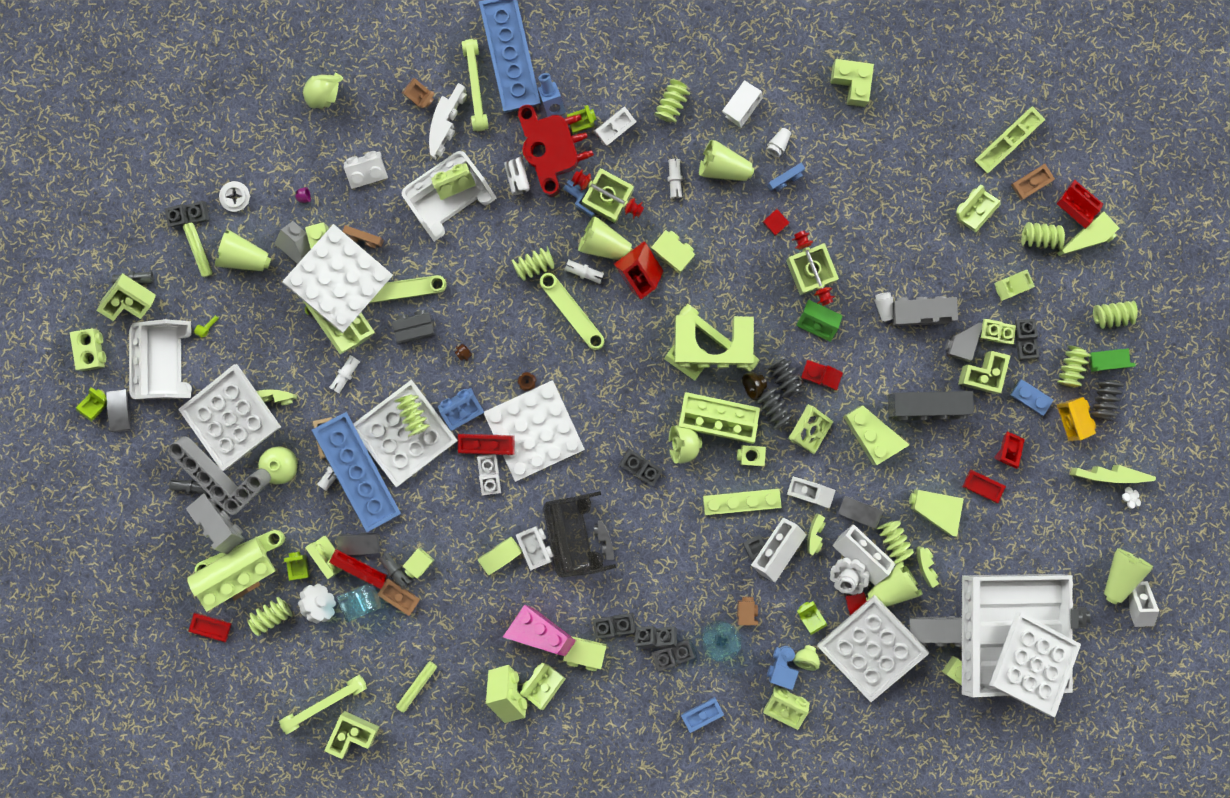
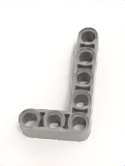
[168,437,271,515]

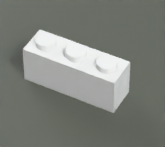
[751,518,806,582]
[833,524,896,585]

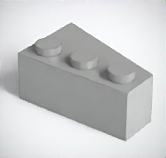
[892,296,958,326]
[186,494,244,554]
[910,616,962,647]

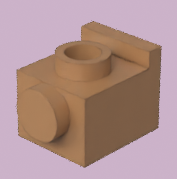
[737,596,758,625]

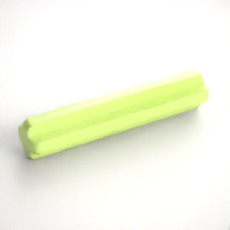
[183,223,212,277]
[396,661,437,713]

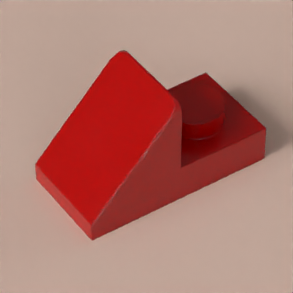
[801,360,843,391]
[994,431,1025,469]

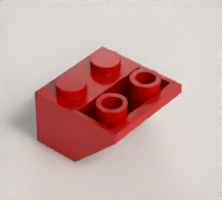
[614,241,664,300]

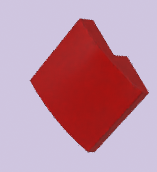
[1057,180,1103,229]

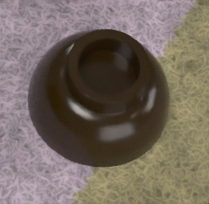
[742,373,767,400]

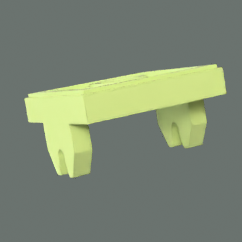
[788,404,834,454]

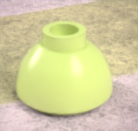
[793,645,820,671]

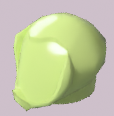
[303,73,343,109]

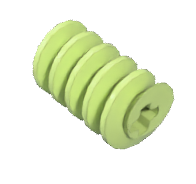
[654,79,690,122]
[1021,222,1065,250]
[512,246,554,281]
[1093,301,1138,329]
[1057,345,1091,388]
[394,394,430,437]
[877,521,914,564]
[248,596,293,636]

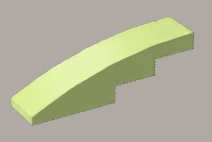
[975,106,1045,174]
[1070,465,1156,483]

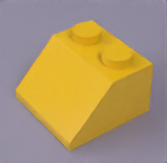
[1057,397,1096,441]

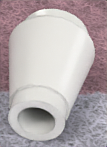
[767,128,791,157]
[874,292,893,321]

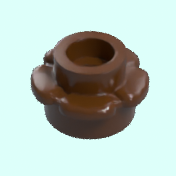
[455,343,472,361]
[518,372,536,391]

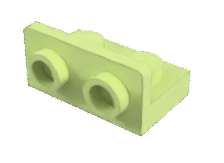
[431,163,476,200]
[305,536,342,579]
[763,686,810,730]

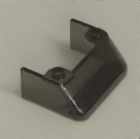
[543,491,616,578]

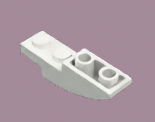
[429,83,467,160]

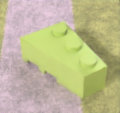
[843,406,909,465]

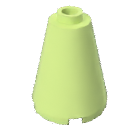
[699,140,754,181]
[578,217,633,260]
[215,229,271,271]
[1104,548,1153,604]
[866,561,923,607]

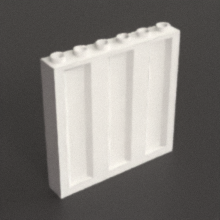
[962,574,1073,697]

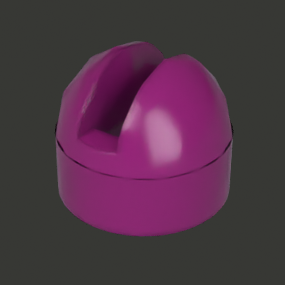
[295,187,311,203]

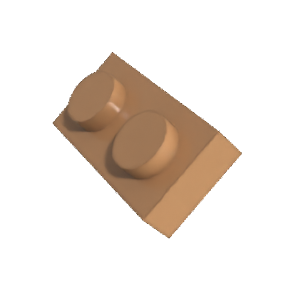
[1011,164,1055,201]
[343,225,384,249]
[377,578,421,616]

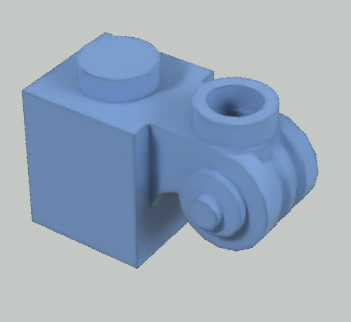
[767,646,799,690]

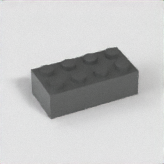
[888,391,974,421]

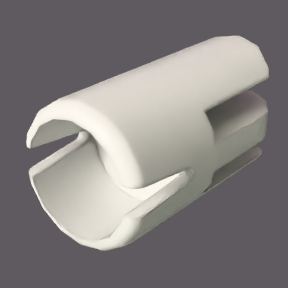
[504,157,530,195]

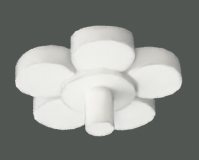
[1122,487,1141,509]

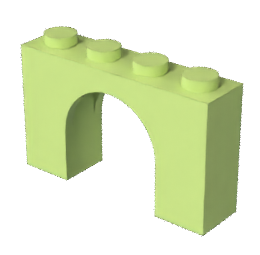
[674,315,754,368]

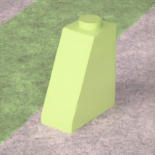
[909,490,964,537]

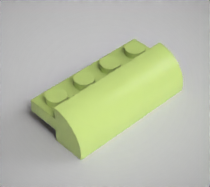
[303,301,375,354]
[678,392,760,444]
[188,537,276,612]

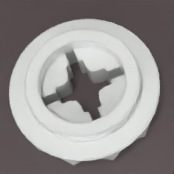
[219,181,251,212]

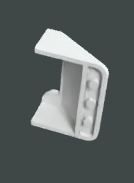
[402,151,497,242]
[129,319,192,399]

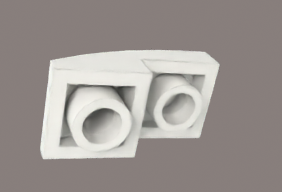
[477,454,501,495]

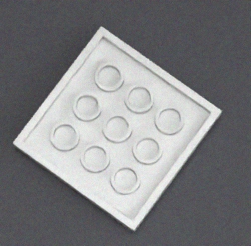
[282,224,393,334]
[178,364,281,471]
[353,380,458,487]
[484,380,585,482]
[817,595,929,702]
[989,612,1081,717]

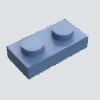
[767,162,805,192]
[1010,379,1053,416]
[681,697,724,733]

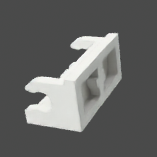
[722,80,763,128]
[593,107,636,146]

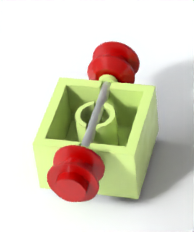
[571,168,644,224]
[786,230,839,306]

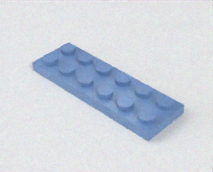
[479,0,541,113]
[311,412,401,532]

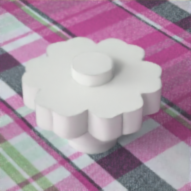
[830,558,870,595]
[298,584,336,624]

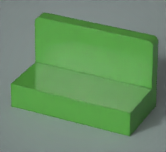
[796,300,842,342]
[1089,348,1136,372]

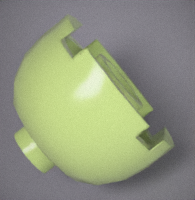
[669,425,702,464]
[258,446,298,485]

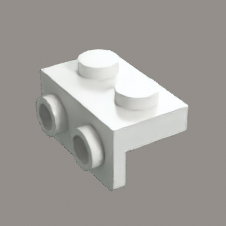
[344,151,388,189]
[516,526,554,571]

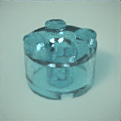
[337,583,383,622]
[701,620,741,662]

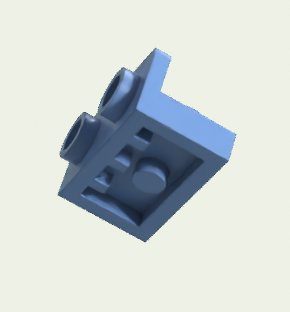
[438,388,484,431]

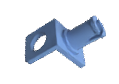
[538,73,566,117]
[563,180,595,218]

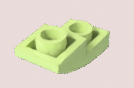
[981,319,1016,345]
[256,390,297,406]
[807,514,826,555]
[478,536,522,576]
[916,546,939,588]

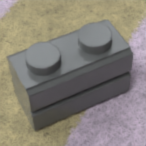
[392,310,436,345]

